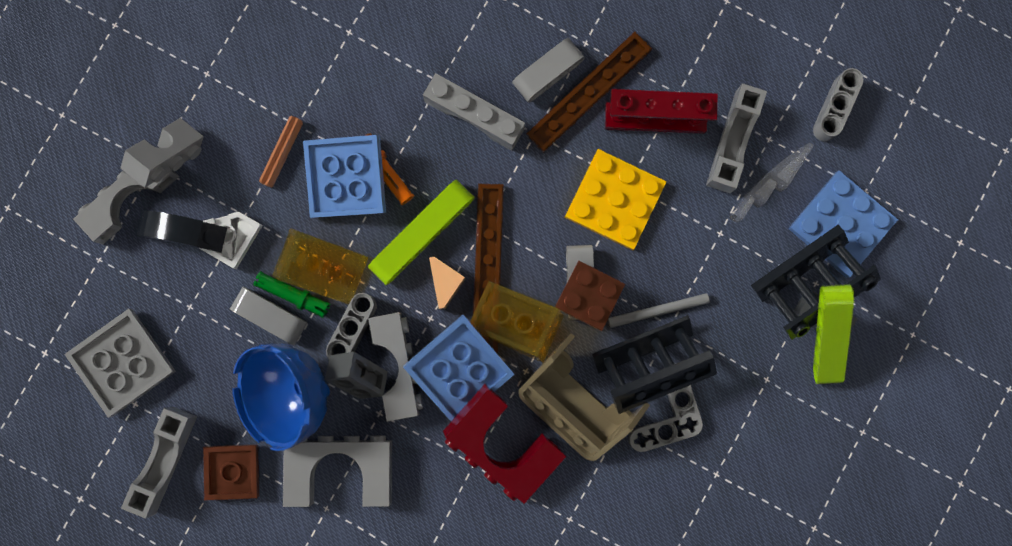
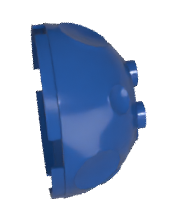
[232,343,330,451]

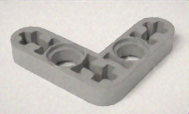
[628,363,703,452]

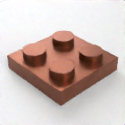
[555,261,625,331]
[203,444,259,500]

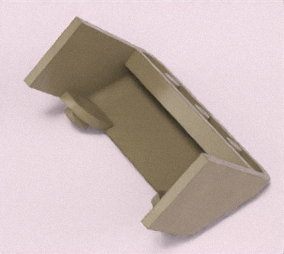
[519,333,650,461]

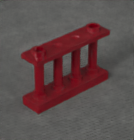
[605,89,718,134]

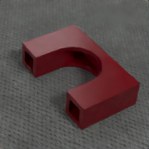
[443,384,566,504]

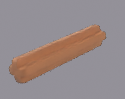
[259,116,303,188]

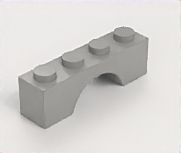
[423,73,525,151]
[706,83,767,193]
[73,170,179,244]
[368,312,423,422]
[121,407,197,519]

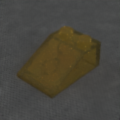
[272,228,368,304]
[470,281,564,363]

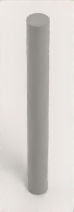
[608,293,710,328]

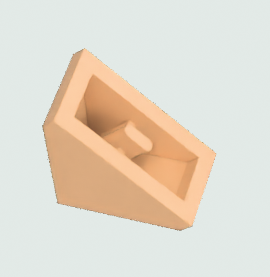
[429,257,465,310]

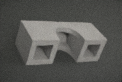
[121,118,204,188]

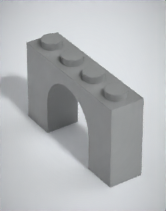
[283,435,392,507]

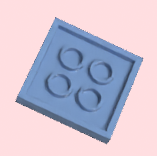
[303,135,386,218]
[788,171,898,278]
[403,315,514,421]

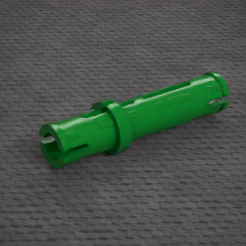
[253,271,330,318]

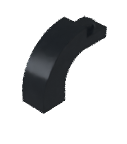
[136,210,227,253]

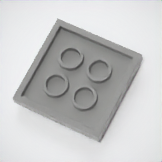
[64,309,176,418]

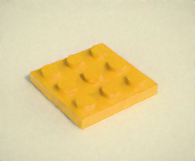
[564,149,667,251]

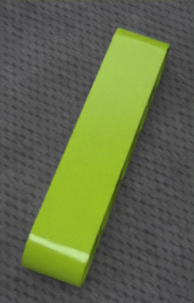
[368,179,475,285]
[813,284,854,385]

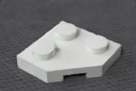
[199,212,263,269]

